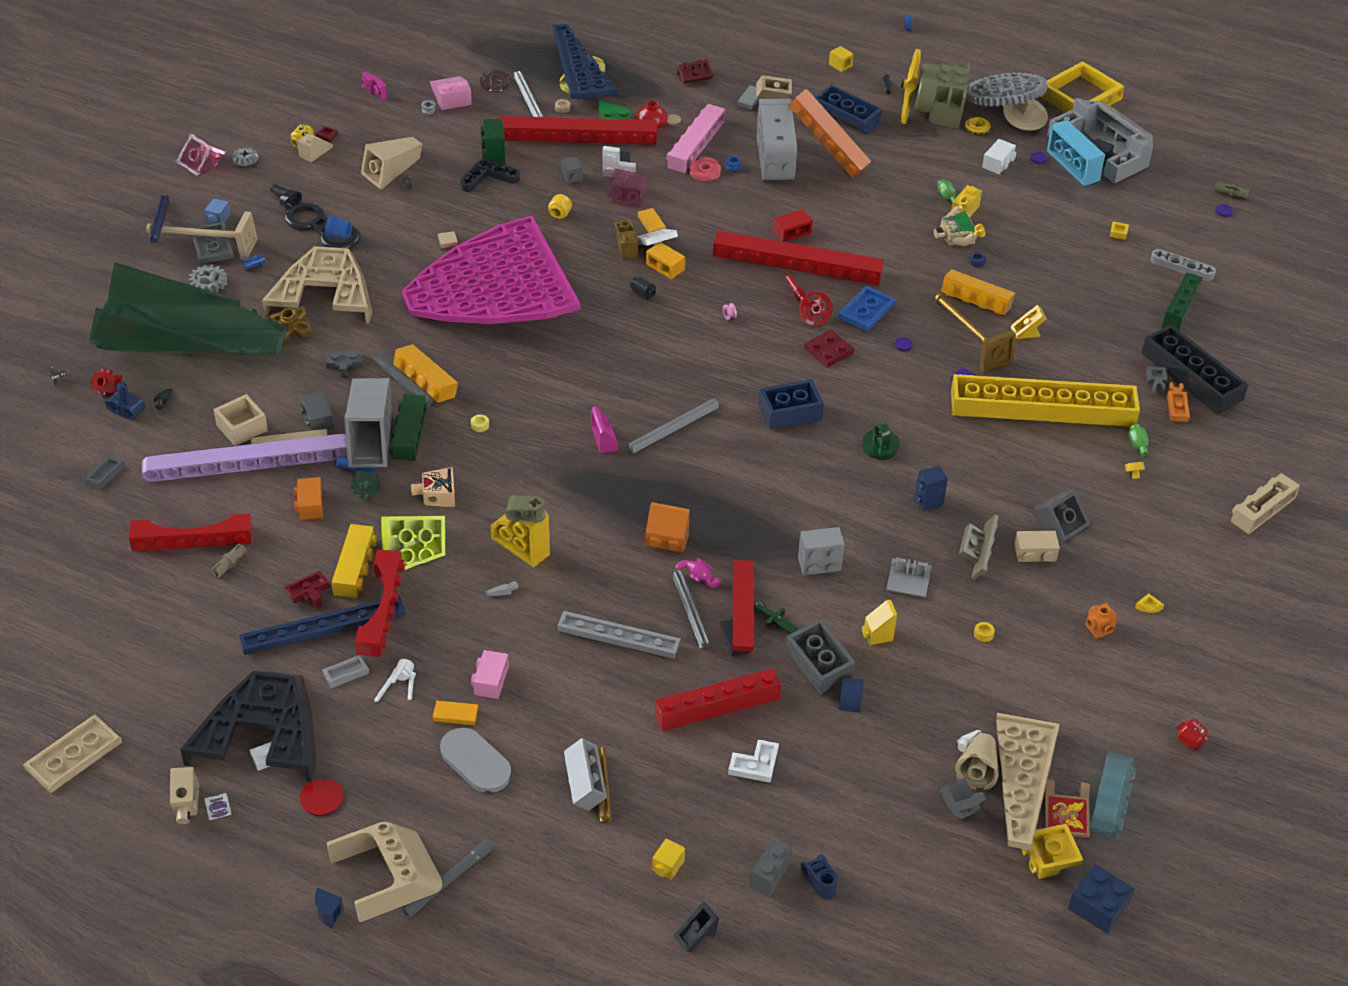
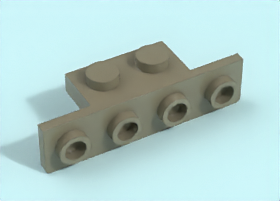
[959,514,999,580]

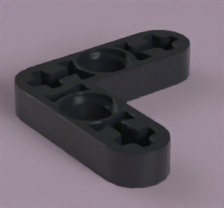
[461,159,520,192]

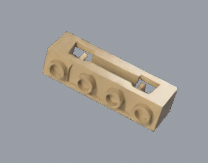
[1231,473,1300,534]

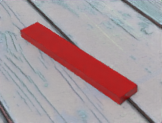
[733,560,754,652]

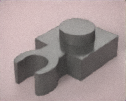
[1146,367,1167,393]

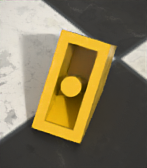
[862,600,897,645]

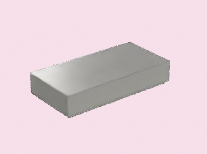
[737,85,760,110]
[322,655,369,688]

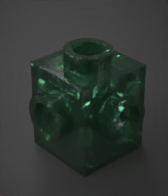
[351,471,380,499]

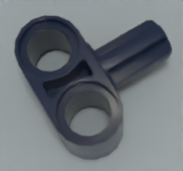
[105,382,145,420]

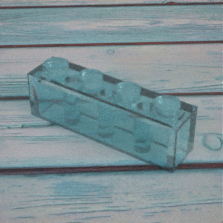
[1090,751,1136,838]

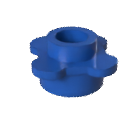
[725,156,742,171]

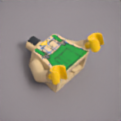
[934,196,986,247]

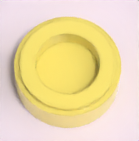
[471,415,489,432]

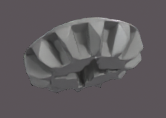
[232,147,258,166]

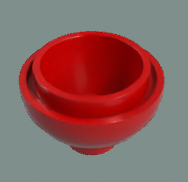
[636,100,668,129]

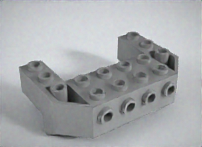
[1047,98,1153,184]

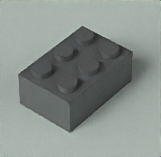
[786,618,856,694]

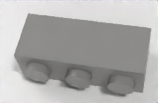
[564,738,607,811]

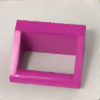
[591,406,618,454]

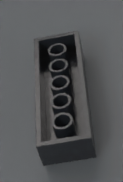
[1141,324,1249,414]

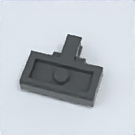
[326,350,363,377]

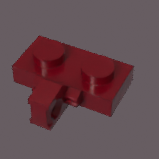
[284,571,330,609]

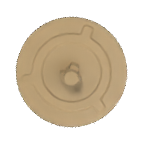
[1003,100,1048,131]

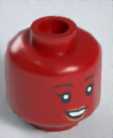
[1177,718,1209,750]

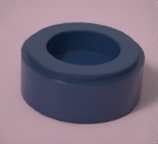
[969,252,986,268]

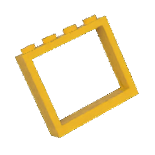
[1039,61,1125,112]

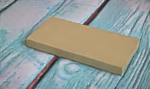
[23,714,122,793]

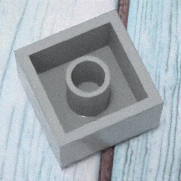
[798,527,845,575]

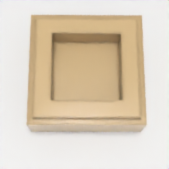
[438,231,458,249]

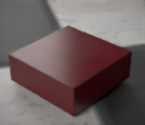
[315,126,338,143]

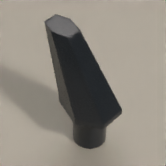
[880,74,891,94]
[153,388,173,410]

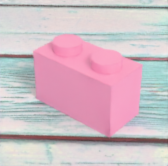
[471,650,509,699]

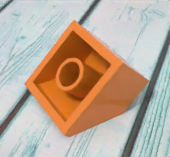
[645,502,690,553]

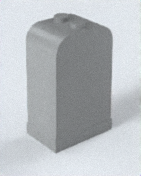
[756,99,797,180]
[345,378,392,467]

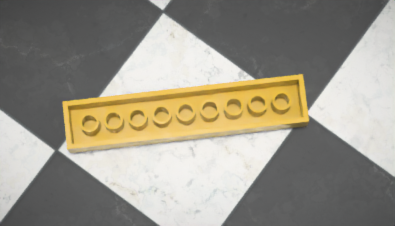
[951,374,1140,427]

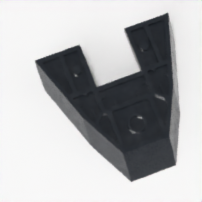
[180,670,316,782]

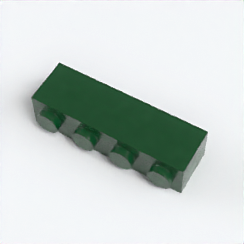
[1162,272,1203,331]
[389,394,427,461]

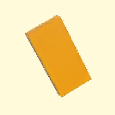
[638,208,666,233]
[433,700,478,726]

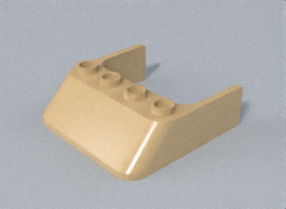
[327,822,443,922]

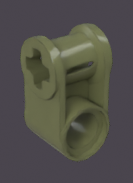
[506,495,546,523]

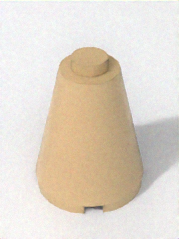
[955,733,999,790]

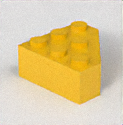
[491,510,550,568]

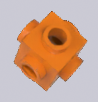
[1085,603,1118,639]

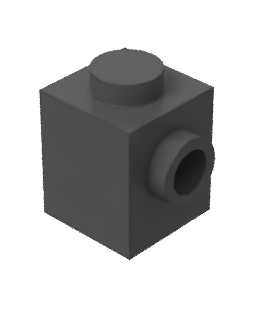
[561,156,583,184]

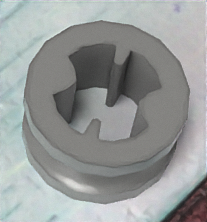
[421,100,436,115]

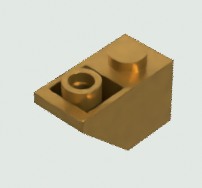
[615,220,638,259]

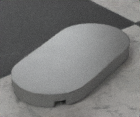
[440,728,511,793]

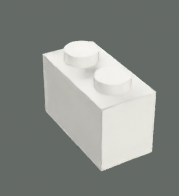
[982,139,1016,174]

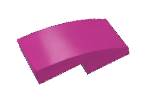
[361,72,387,100]

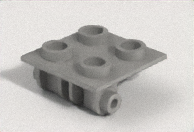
[886,557,932,598]

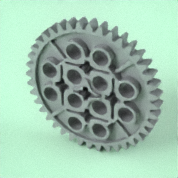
[966,72,1047,107]

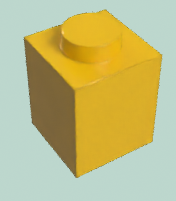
[829,46,854,72]
[652,838,685,880]

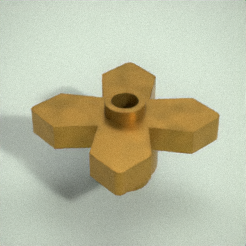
[270,306,313,343]

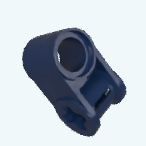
[800,854,838,899]

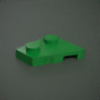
[599,101,631,119]

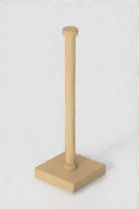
[146,211,258,260]

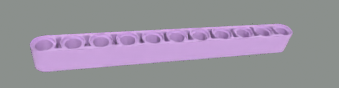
[142,434,348,482]

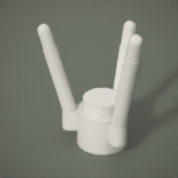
[374,659,416,702]

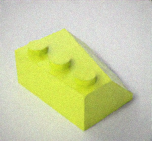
[381,516,445,570]

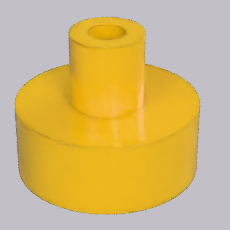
[1125,462,1145,479]

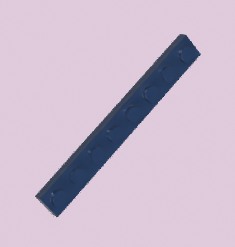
[239,596,405,655]

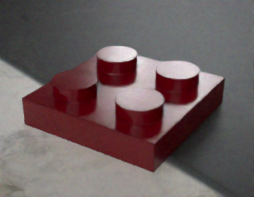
[804,330,854,368]

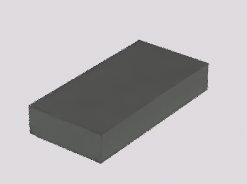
[84,455,125,490]

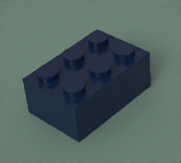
[759,379,824,429]

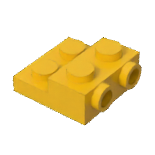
[1022,824,1083,879]

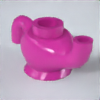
[675,558,722,588]

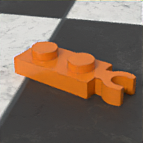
[1167,382,1190,422]

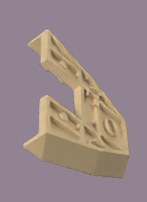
[262,246,372,323]

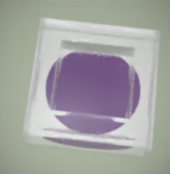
[205,793,232,820]

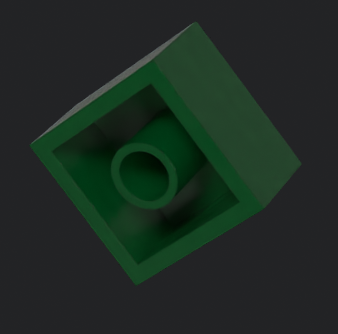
[480,118,506,164]

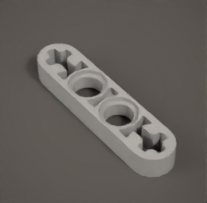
[1150,249,1216,281]

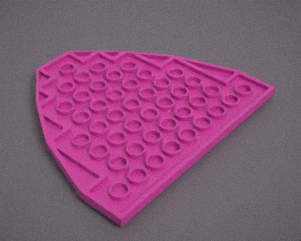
[401,216,581,324]

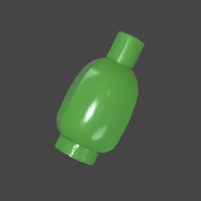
[937,179,957,202]
[1129,424,1149,456]

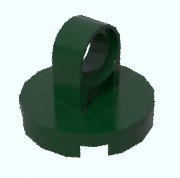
[862,423,900,460]

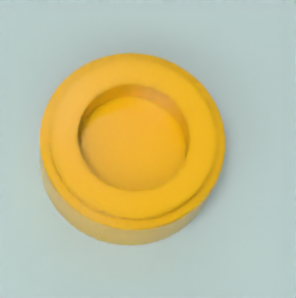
[974,622,995,642]

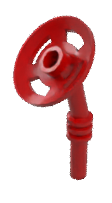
[786,275,833,326]

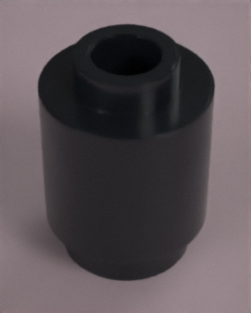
[630,277,656,300]

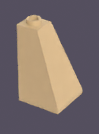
[361,137,422,189]

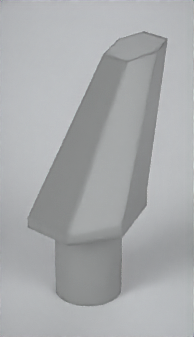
[485,581,518,596]

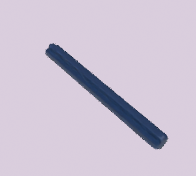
[149,195,170,243]

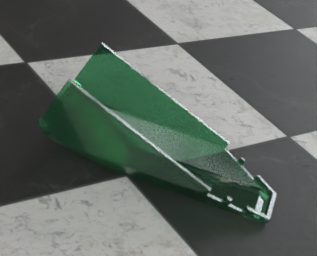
[90,262,287,355]

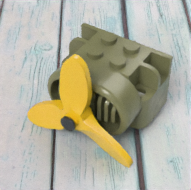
[901,49,971,129]

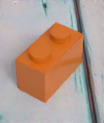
[294,477,323,520]

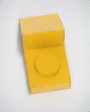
[1010,305,1047,339]

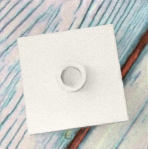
[637,229,678,245]

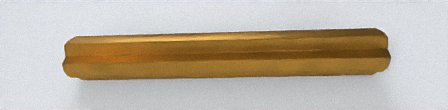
[597,747,612,822]

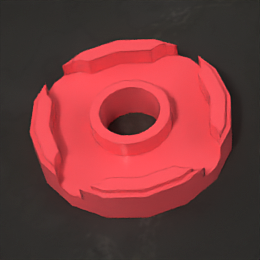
[689,157,721,181]

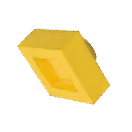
[1109,222,1129,240]

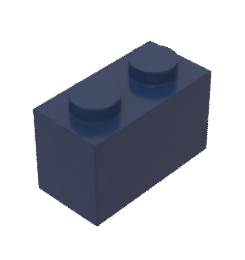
[914,466,948,511]

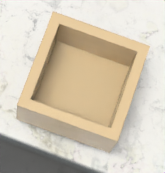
[213,394,268,446]

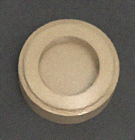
[555,99,571,113]

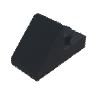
[673,901,719,953]

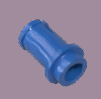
[242,253,266,271]

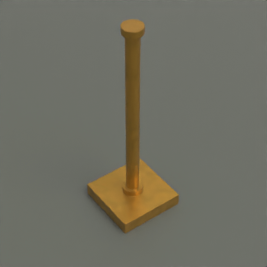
[934,293,1016,373]

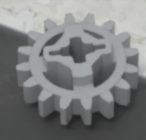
[188,264,227,295]

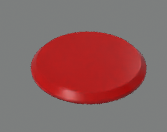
[299,778,344,815]

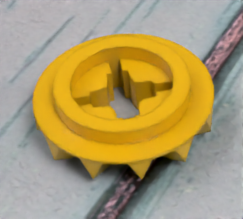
[965,117,990,135]

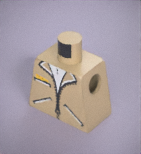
[170,767,199,824]

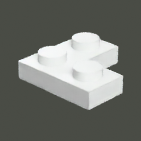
[602,146,636,180]
[728,740,779,783]

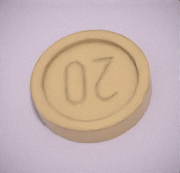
[666,115,681,126]

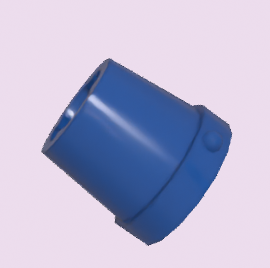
[325,215,352,239]

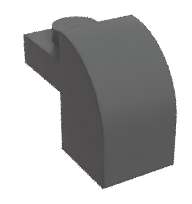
[939,778,986,819]

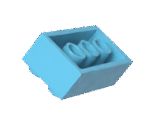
[1047,120,1105,186]

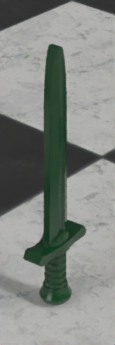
[754,601,799,634]

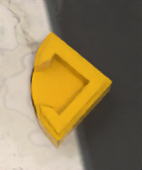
[1135,593,1164,613]

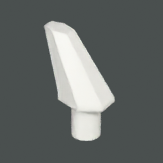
[957,730,982,752]

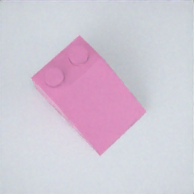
[430,76,472,110]

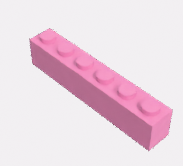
[666,104,725,173]

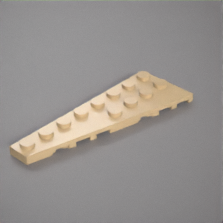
[996,713,1060,851]

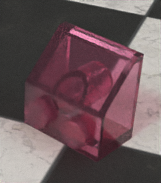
[176,134,224,177]

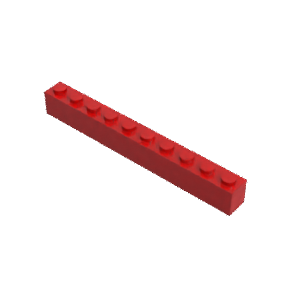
[498,116,657,145]
[713,231,884,285]

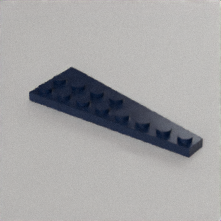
[552,24,617,99]

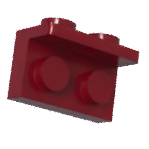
[677,59,713,84]

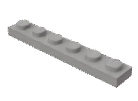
[557,611,681,659]

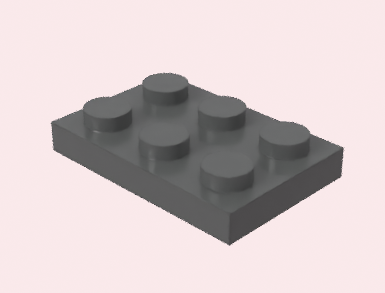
[192,222,234,264]

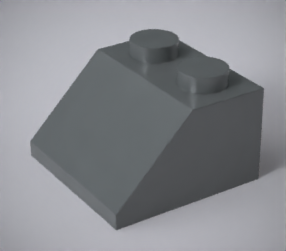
[1034,490,1090,542]

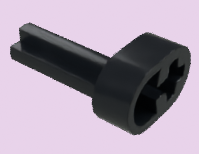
[270,184,302,209]

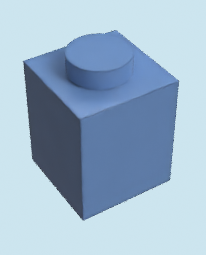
[204,198,231,224]

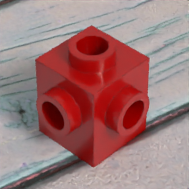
[91,369,123,396]

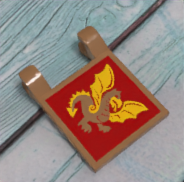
[1044,779,1090,838]

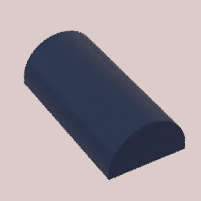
[815,85,882,133]

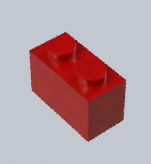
[773,209,813,242]

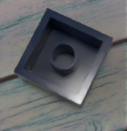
[1068,864,1135,934]

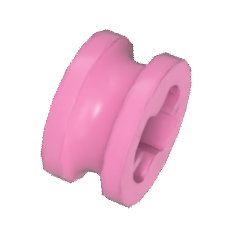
[723,303,737,320]

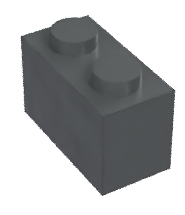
[299,391,334,431]
[750,839,792,897]

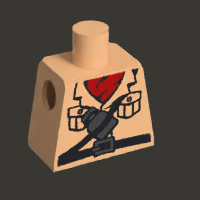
[411,467,455,507]

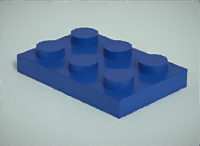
[838,286,896,332]

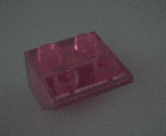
[608,169,650,207]

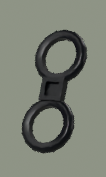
[285,203,361,249]

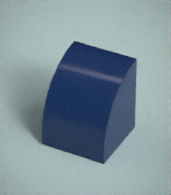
[839,677,864,713]
[314,888,344,928]

